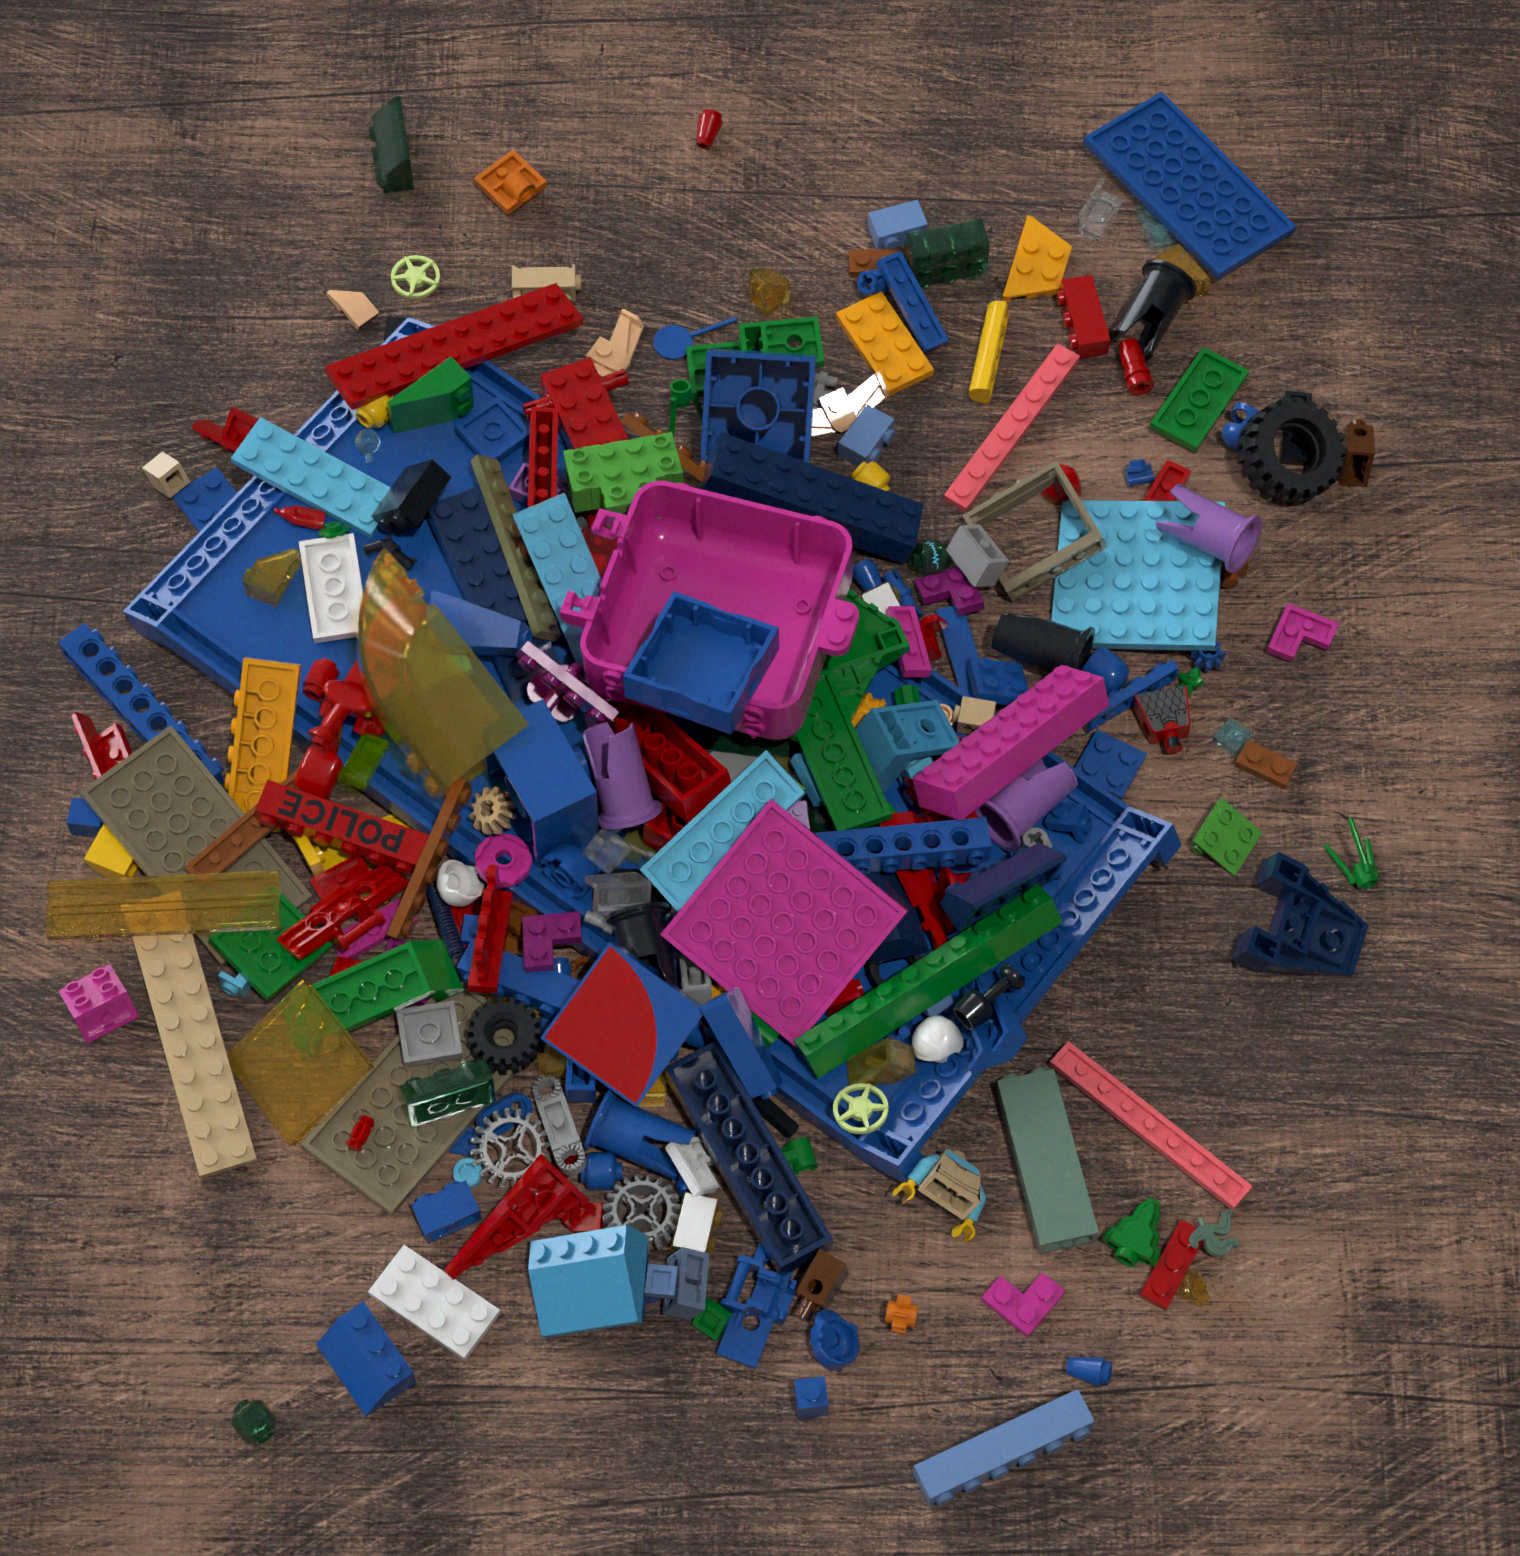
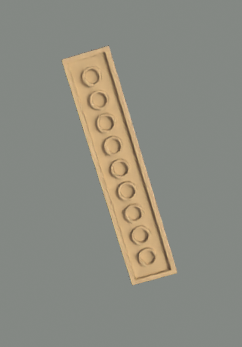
[124,891,258,1179]

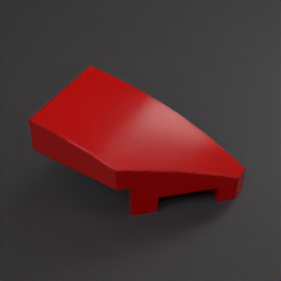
[560,1202,605,1234]

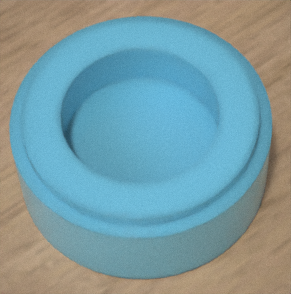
[453,1158,483,1189]

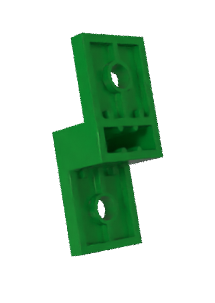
[686,316,824,396]

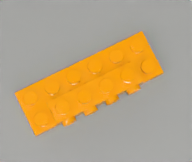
[224,657,301,833]

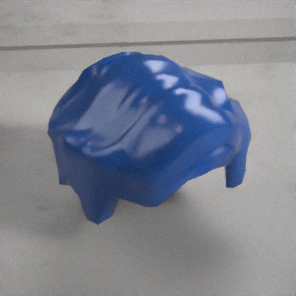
[810,1309,860,1372]

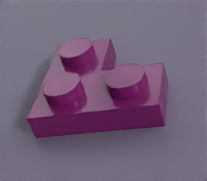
[914,567,985,616]
[522,911,582,973]

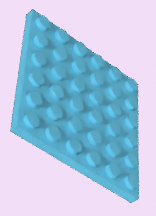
[1051,500,1226,651]

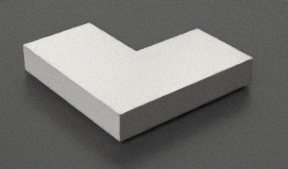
[665,1136,720,1197]

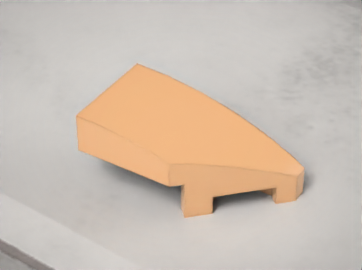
[326,290,379,330]

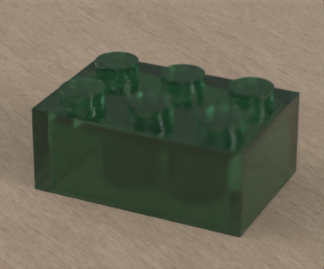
[904,219,990,288]

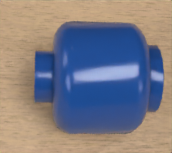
[580,1152,623,1191]

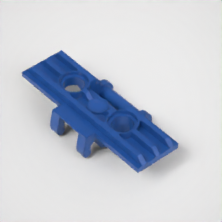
[716,1243,799,1369]

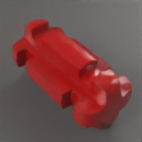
[347,1115,375,1152]

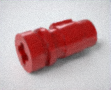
[1118,338,1154,395]

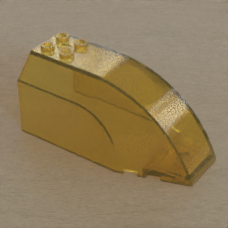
[356,548,529,801]

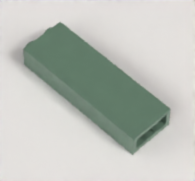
[996,1068,1099,1254]

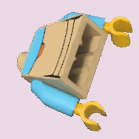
[893,1149,986,1242]

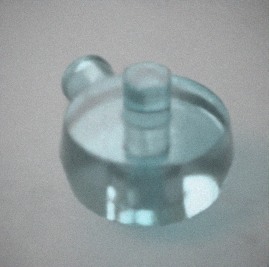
[355,429,380,463]

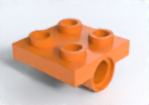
[474,150,547,215]

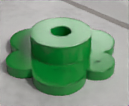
[318,522,350,538]

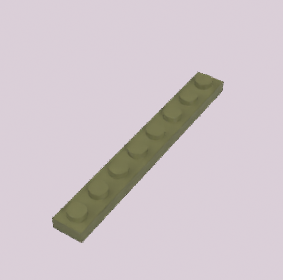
[471,454,561,642]

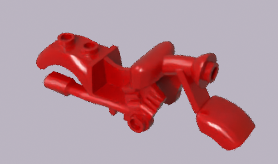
[294,595,429,799]

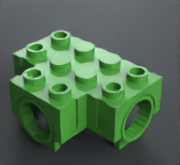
[563,432,684,529]

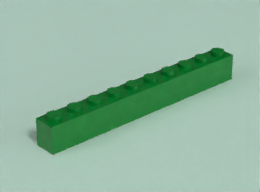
[794,884,1063,1079]

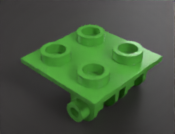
[1192,797,1262,876]

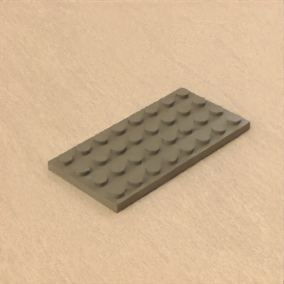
[80,725,312,967]
[301,980,522,1216]

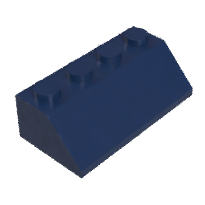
[939,843,1067,932]
[843,851,929,964]

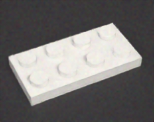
[299,533,369,644]
[368,1245,501,1361]

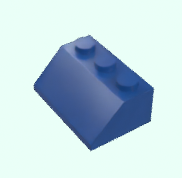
[316,1301,417,1417]

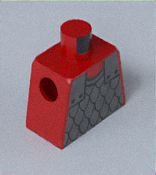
[1132,685,1191,754]

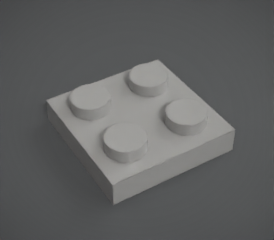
[396,1000,463,1067]

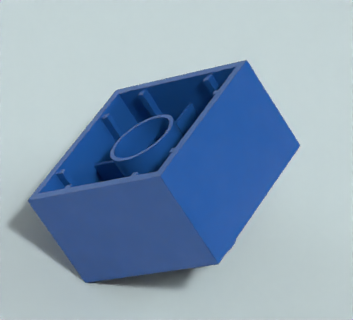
[700,349,817,463]
[481,699,599,869]

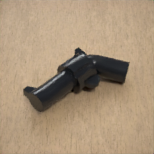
[364,534,418,571]

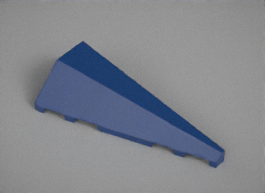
[962,969,1027,1073]

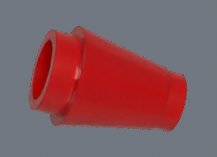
[696,109,723,150]

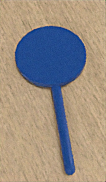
[653,317,738,360]

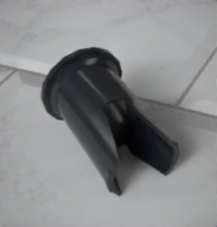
[1109,259,1197,361]
[991,613,1095,673]
[605,902,680,988]

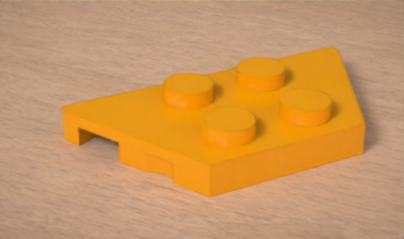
[1002,215,1072,302]

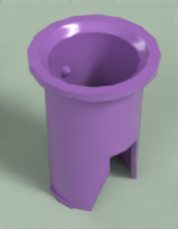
[1156,483,1262,574]
[583,722,663,829]
[974,758,1078,852]

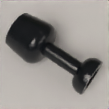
[953,963,1025,1030]

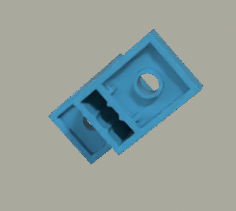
[790,700,960,807]

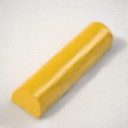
[968,301,1009,404]

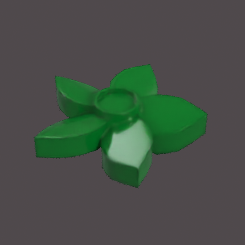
[1175,667,1204,696]

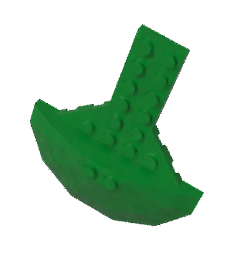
[788,589,910,831]

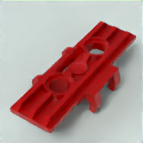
[276,864,409,960]

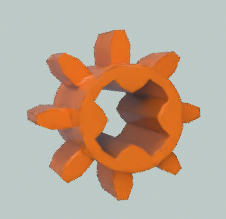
[885,1294,918,1334]

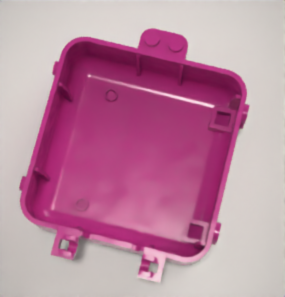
[560,481,859,740]

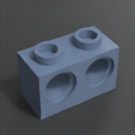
[662,1247,710,1321]

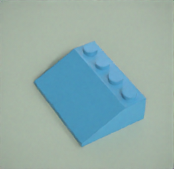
[528,1225,648,1338]

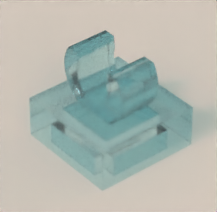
[1213,717,1253,757]

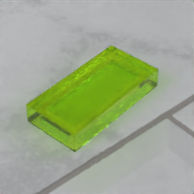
[339,734,390,791]

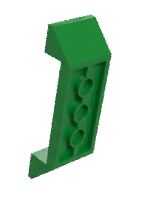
[283,939,464,1061]

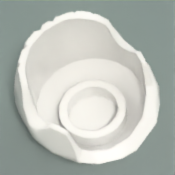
[436,859,485,907]
[912,1015,963,1063]

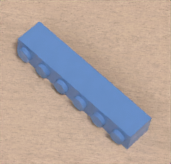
[913,1389,1095,1506]

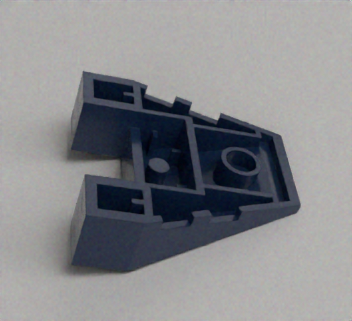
[1231,852,1369,977]

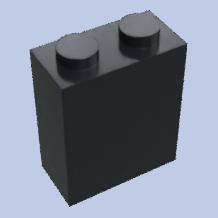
[371,459,452,534]

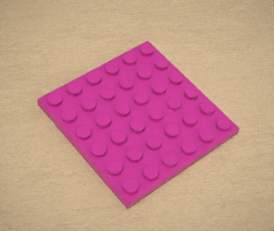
[660,799,908,1047]

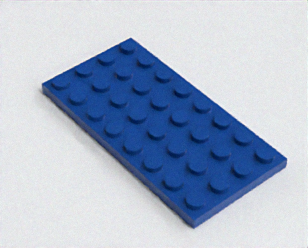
[1083,92,1296,280]

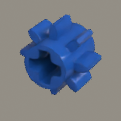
[1190,641,1226,673]

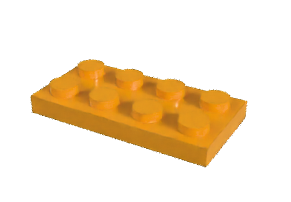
[836,291,934,396]

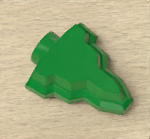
[1102,1197,1161,1267]

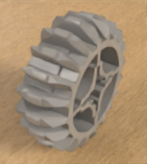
[470,1108,550,1188]
[602,1174,682,1253]

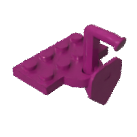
[515,641,619,725]

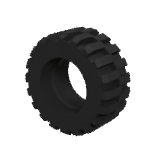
[1237,397,1346,506]

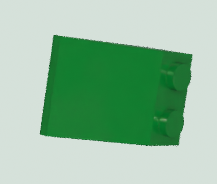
[387,357,474,434]

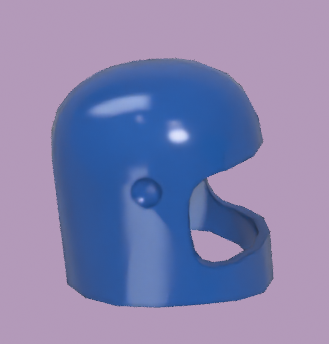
[1222,402,1259,452]
[1081,646,1129,695]

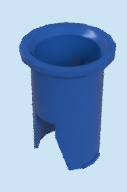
[584,1089,697,1182]

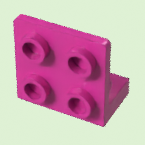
[59,965,139,1044]

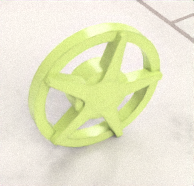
[391,255,440,299]
[833,1083,889,1134]

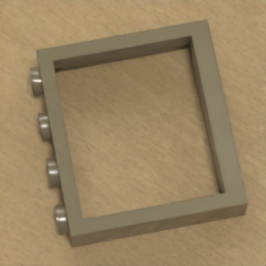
[962,460,1107,602]

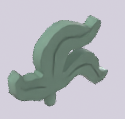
[1189,1209,1240,1257]

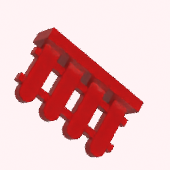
[468,864,513,994]

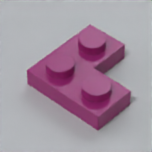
[1267,603,1339,662]
[981,1272,1066,1338]

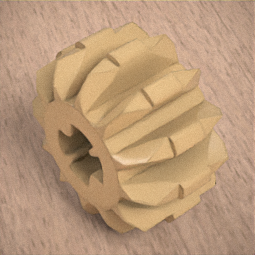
[468,787,517,835]

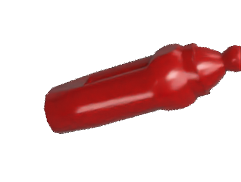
[274,505,327,530]

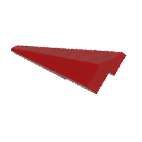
[874,811,948,950]
[444,1154,589,1280]

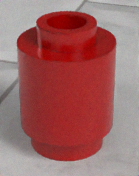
[302,658,340,702]

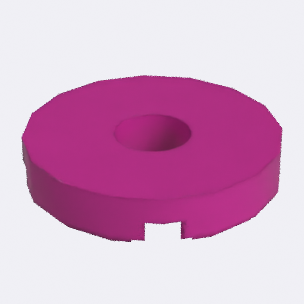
[475,834,532,888]

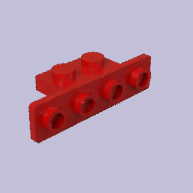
[192,407,259,452]
[71,712,133,780]

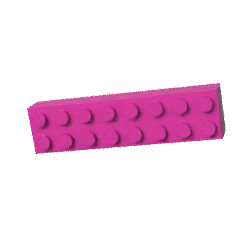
[913,665,1109,821]

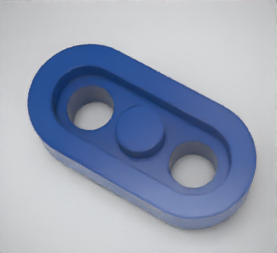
[476,1092,532,1136]

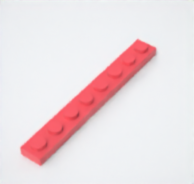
[943,343,1080,513]
[1049,1041,1253,1211]

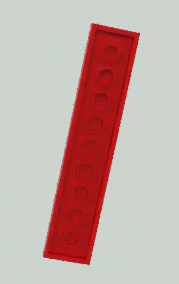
[325,283,584,410]

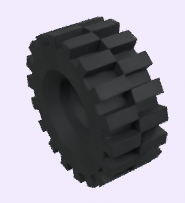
[468,997,542,1075]

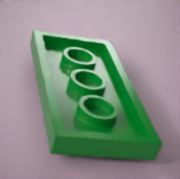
[1150,347,1249,453]

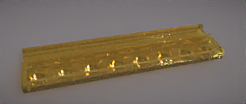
[46,870,281,940]

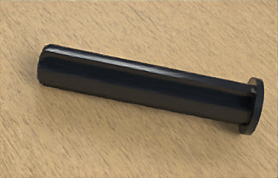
[734,1069,799,1138]

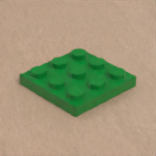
[209,885,333,1002]

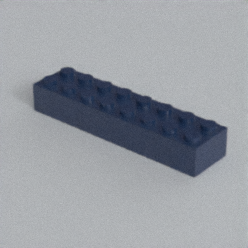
[702,432,924,564]
[427,487,561,703]
[665,1040,833,1276]

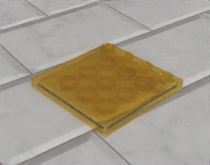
[227,979,374,1146]

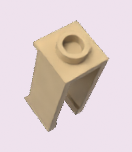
[512,264,581,301]

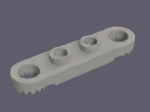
[532,1075,587,1176]

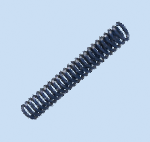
[426,876,465,960]

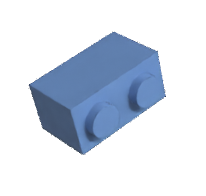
[868,199,928,249]
[838,404,896,467]

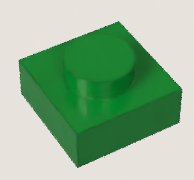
[691,1297,733,1341]

